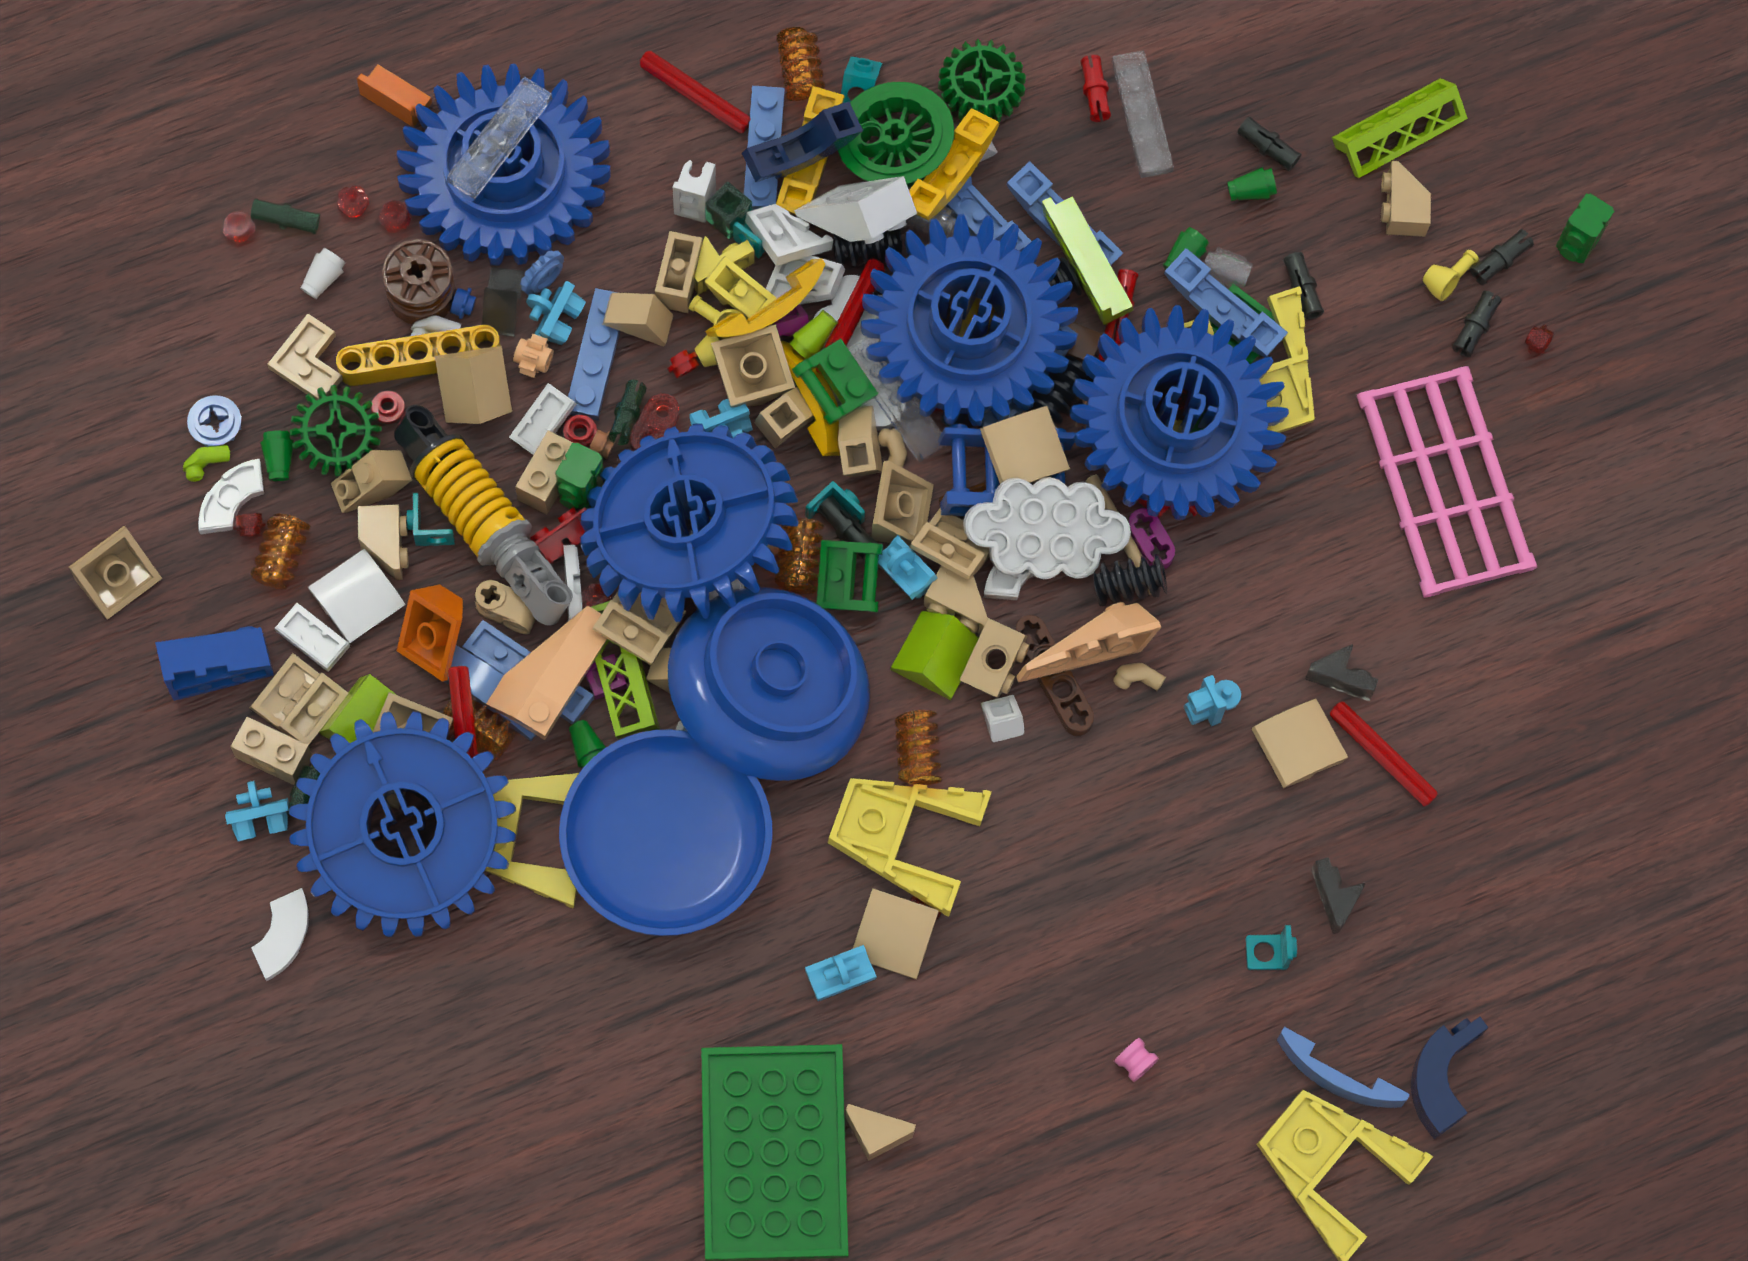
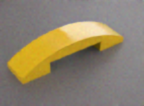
[776,86,844,215]
[909,108,999,220]
[705,258,825,337]
[781,341,840,456]

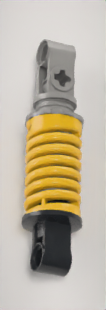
[394,405,573,625]

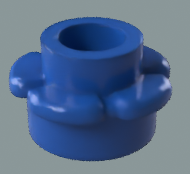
[450,288,476,319]

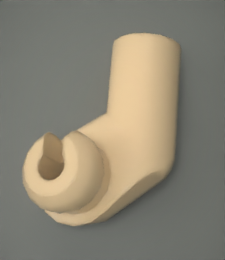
[878,428,907,468]
[1113,663,1166,691]

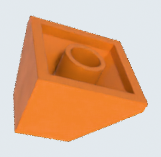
[396,584,463,682]

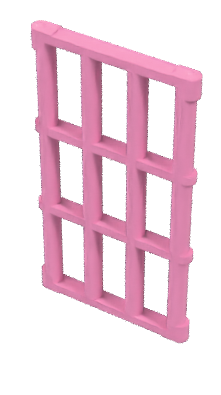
[1357,366,1537,598]

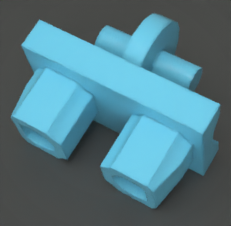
[526,281,586,345]
[689,399,753,438]
[878,535,937,600]
[1184,675,1241,726]
[225,781,290,841]
[805,945,877,1001]

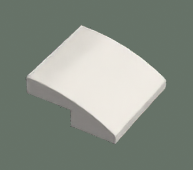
[308,549,406,643]

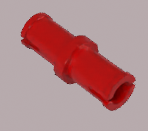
[1080,55,1111,122]

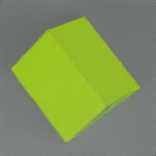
[890,611,979,700]
[319,674,396,743]

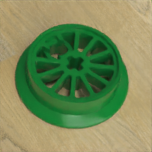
[838,82,954,188]

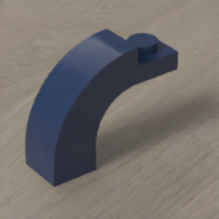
[742,102,863,182]
[1411,1017,1488,1139]

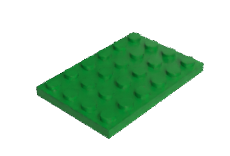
[701,1044,848,1261]

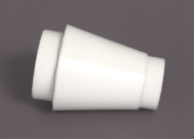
[300,248,346,299]

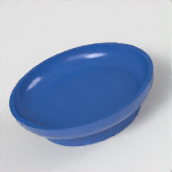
[668,587,870,781]
[559,729,773,936]

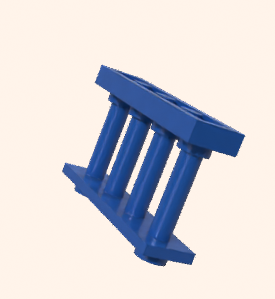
[938,424,1076,516]

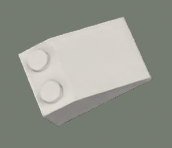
[794,176,917,244]

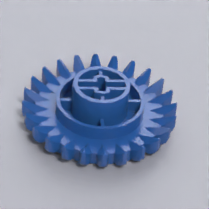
[397,64,611,266]
[861,214,1078,426]
[1070,305,1289,520]
[580,423,799,622]
[289,711,516,937]

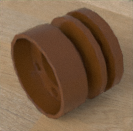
[382,239,456,324]

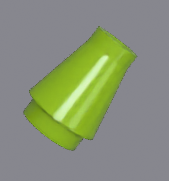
[790,310,838,359]

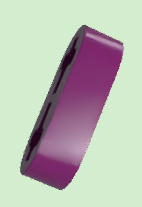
[1128,508,1175,569]

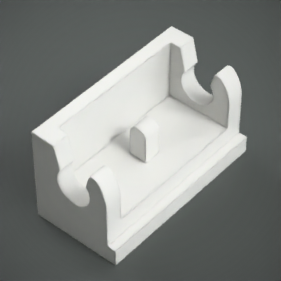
[673,160,716,223]

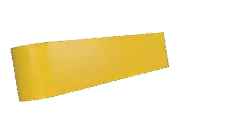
[336,325,501,386]

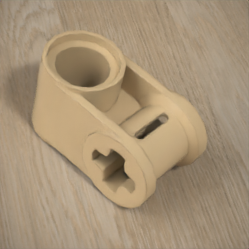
[475,580,536,634]

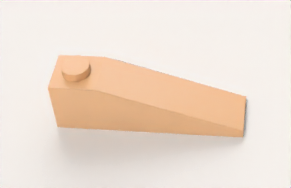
[1016,602,1161,683]
[486,606,608,740]

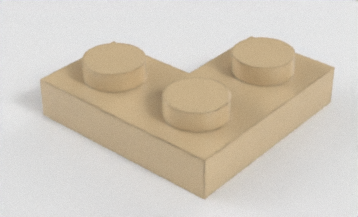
[267,314,343,401]

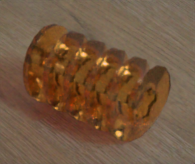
[776,27,825,101]
[250,513,311,590]
[775,518,824,594]
[442,697,516,762]
[895,709,942,785]

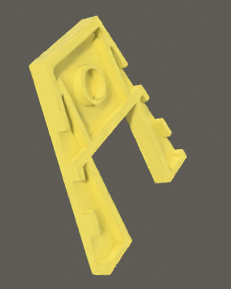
[1184,286,1315,433]
[485,773,579,908]
[828,778,992,917]
[1256,1090,1433,1261]

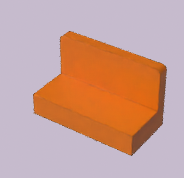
[357,64,432,128]

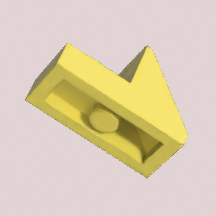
[694,236,754,295]
[704,256,776,319]

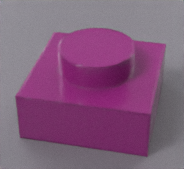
[771,304,809,336]
[585,654,627,700]

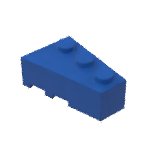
[155,626,274,701]

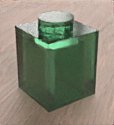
[705,181,752,240]

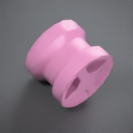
[1114,1038,1159,1082]

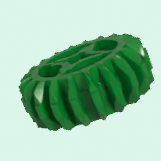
[938,39,1026,122]
[290,385,382,477]

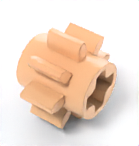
[513,334,554,378]

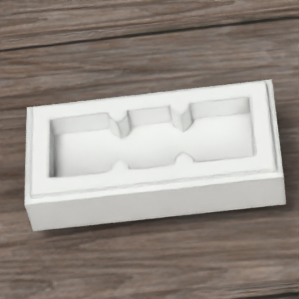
[509,383,577,455]
[275,603,350,672]

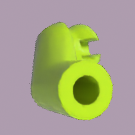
[183,445,230,482]

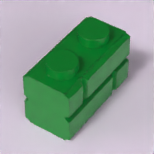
[1556,193,1614,263]
[555,442,604,511]

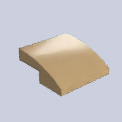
[980,406,1070,484]
[909,508,990,580]
[592,592,686,665]
[249,653,348,745]
[1252,699,1348,788]
[853,888,939,980]

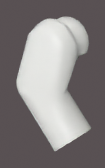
[411,315,461,336]

